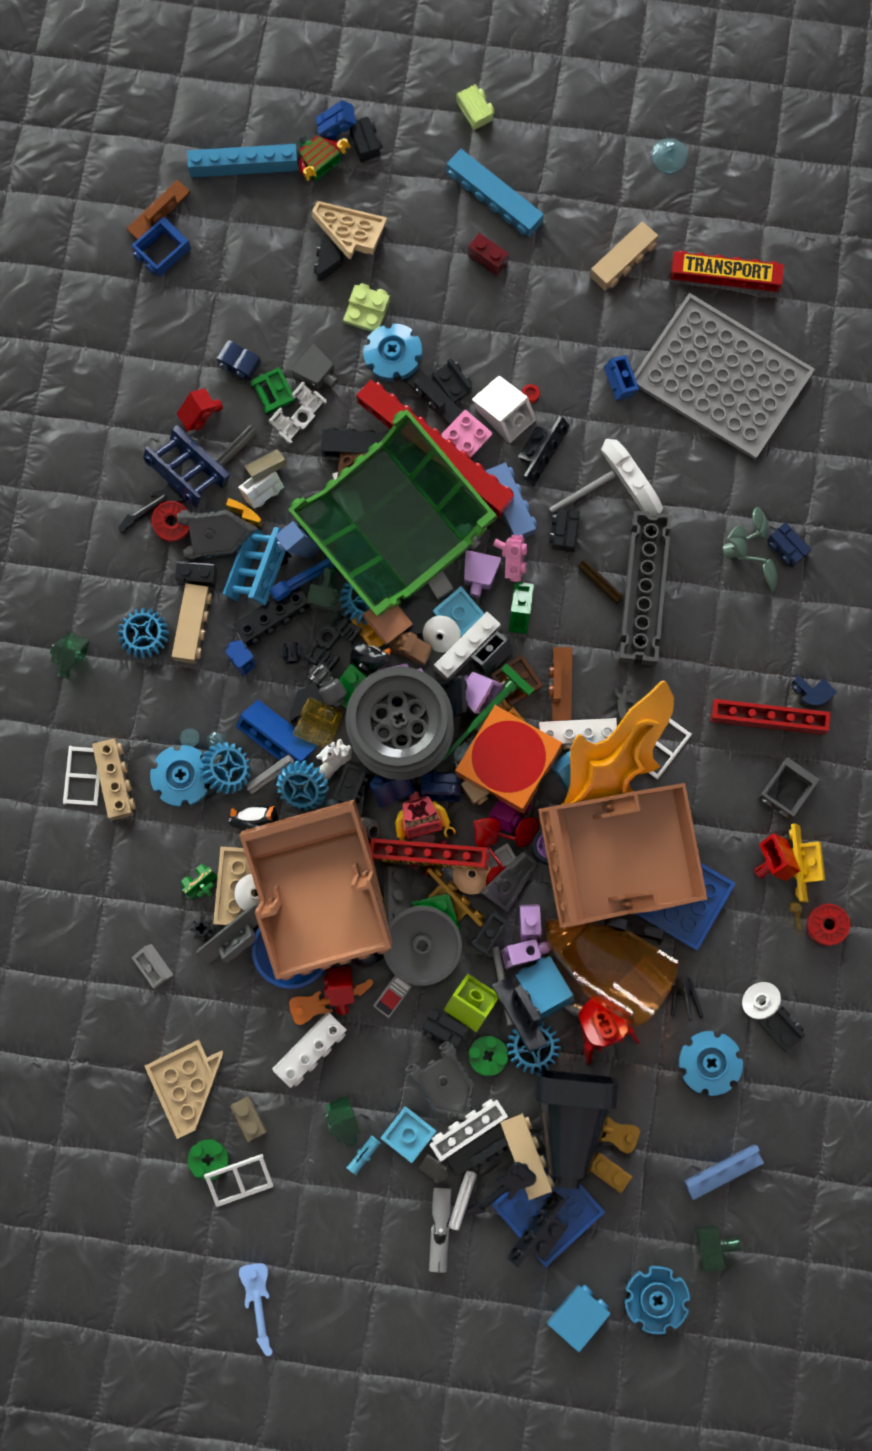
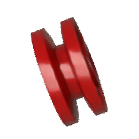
[152,501,190,542]
[806,904,850,946]

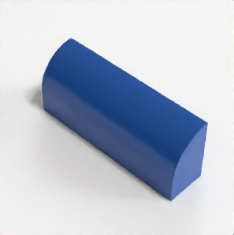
[235,700,318,763]

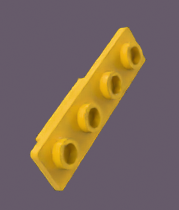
[789,824,825,903]

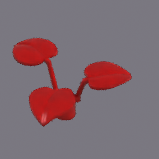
[473,817,539,886]

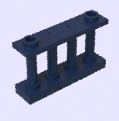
[143,425,230,508]

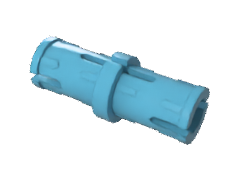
[346,1135,381,1175]

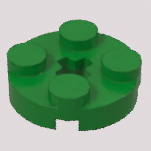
[469,1036,508,1076]
[188,1139,229,1180]

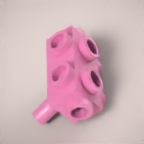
[493,535,527,582]

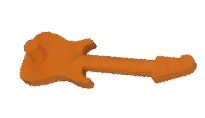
[289,979,373,1025]

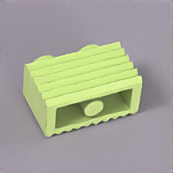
[457,84,494,130]

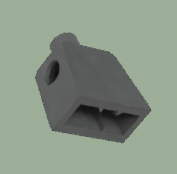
[291,343,338,389]

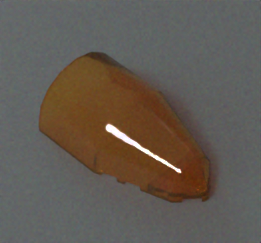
[545,917,679,1027]

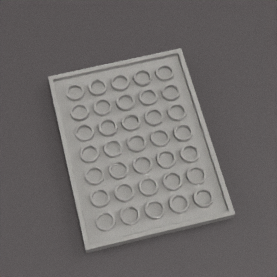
[634,293,815,460]

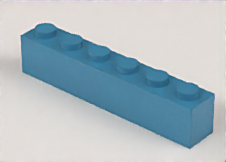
[187,144,298,178]
[447,149,544,237]

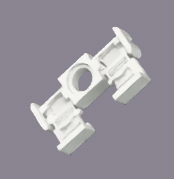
[268,382,327,444]

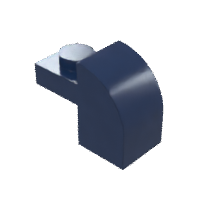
[791,675,837,709]

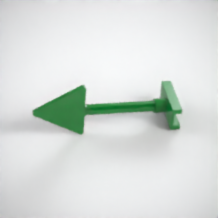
[442,663,534,761]

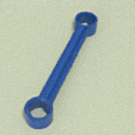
[269,537,369,601]

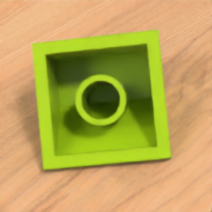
[444,974,498,1032]

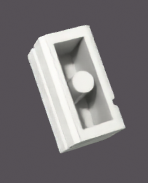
[238,471,284,509]

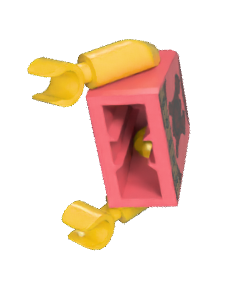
[395,791,456,841]

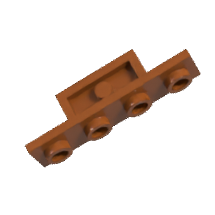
[126,180,191,240]
[549,647,572,721]

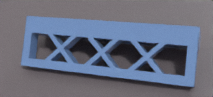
[683,1145,764,1200]

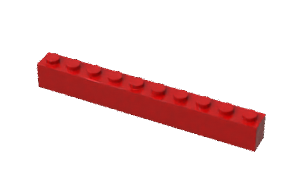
[356,380,514,517]

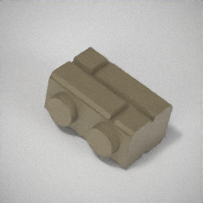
[230,1096,267,1142]

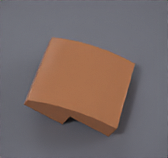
[362,594,413,645]

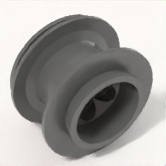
[346,667,454,780]

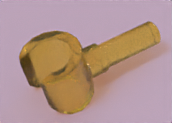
[789,902,802,930]

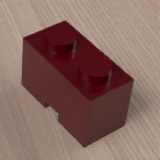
[468,233,509,276]

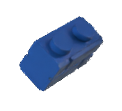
[316,100,356,140]
[604,355,639,401]
[226,640,257,676]

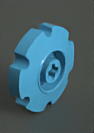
[363,324,423,382]
[150,745,209,807]
[678,1031,743,1096]
[624,1266,690,1334]

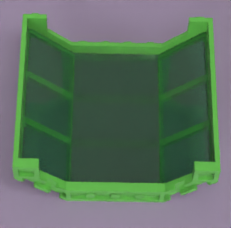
[288,409,497,617]

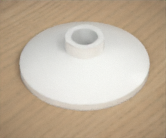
[423,616,460,652]
[234,874,260,911]
[742,982,781,1019]

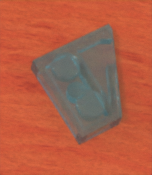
[453,734,476,767]

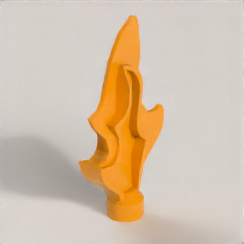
[561,681,674,805]

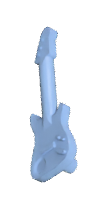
[239,1263,272,1356]

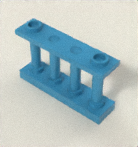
[222,527,286,605]

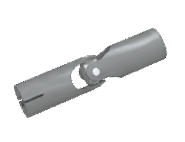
[429,1188,451,1272]

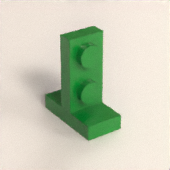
[508,582,534,634]

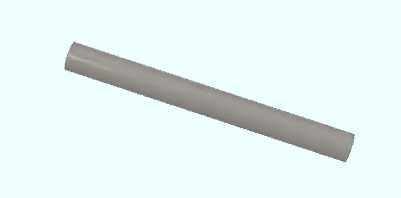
[549,471,616,515]
[492,946,513,1026]

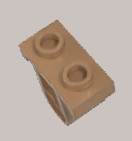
[390,632,433,665]

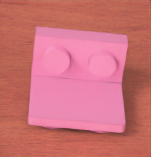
[442,410,492,458]

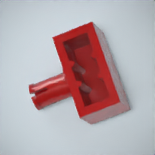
[177,388,223,431]
[754,833,801,881]
[324,966,354,1015]

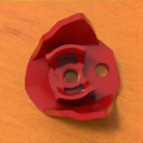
[578,998,640,1065]

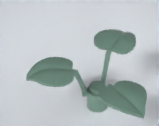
[723,507,778,593]

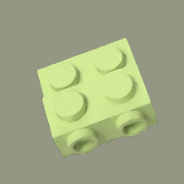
[343,283,390,332]

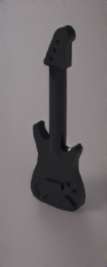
[118,475,187,533]
[465,1162,537,1216]

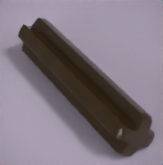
[578,560,623,604]

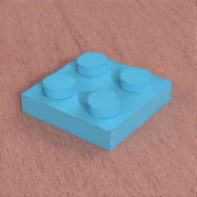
[432,586,484,637]
[381,1106,436,1163]

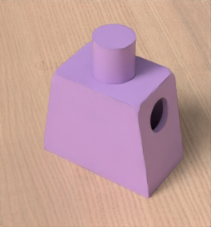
[464,550,501,598]
[465,672,505,714]
[519,904,541,942]
[500,939,549,969]

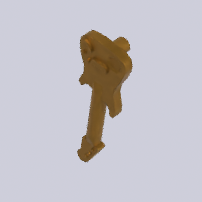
[600,1117,640,1154]

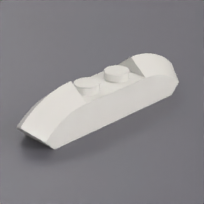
[601,439,663,517]

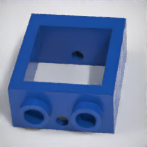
[132,217,191,277]

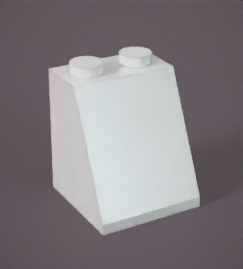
[472,376,537,444]

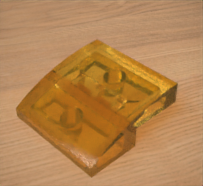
[293,697,343,748]

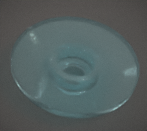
[652,138,688,172]

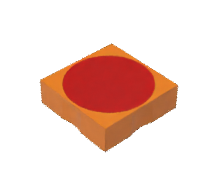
[455,705,563,814]

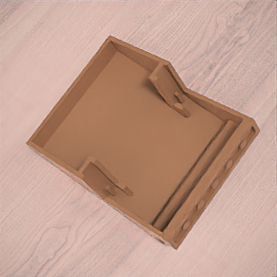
[538,783,707,928]
[239,799,393,980]

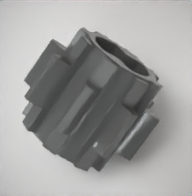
[308,663,333,688]

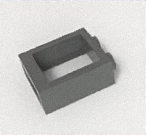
[759,757,820,820]

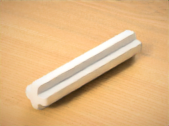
[448,1170,477,1230]

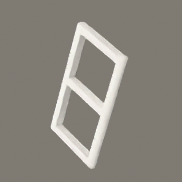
[648,718,692,780]
[63,746,100,806]
[204,1154,274,1207]

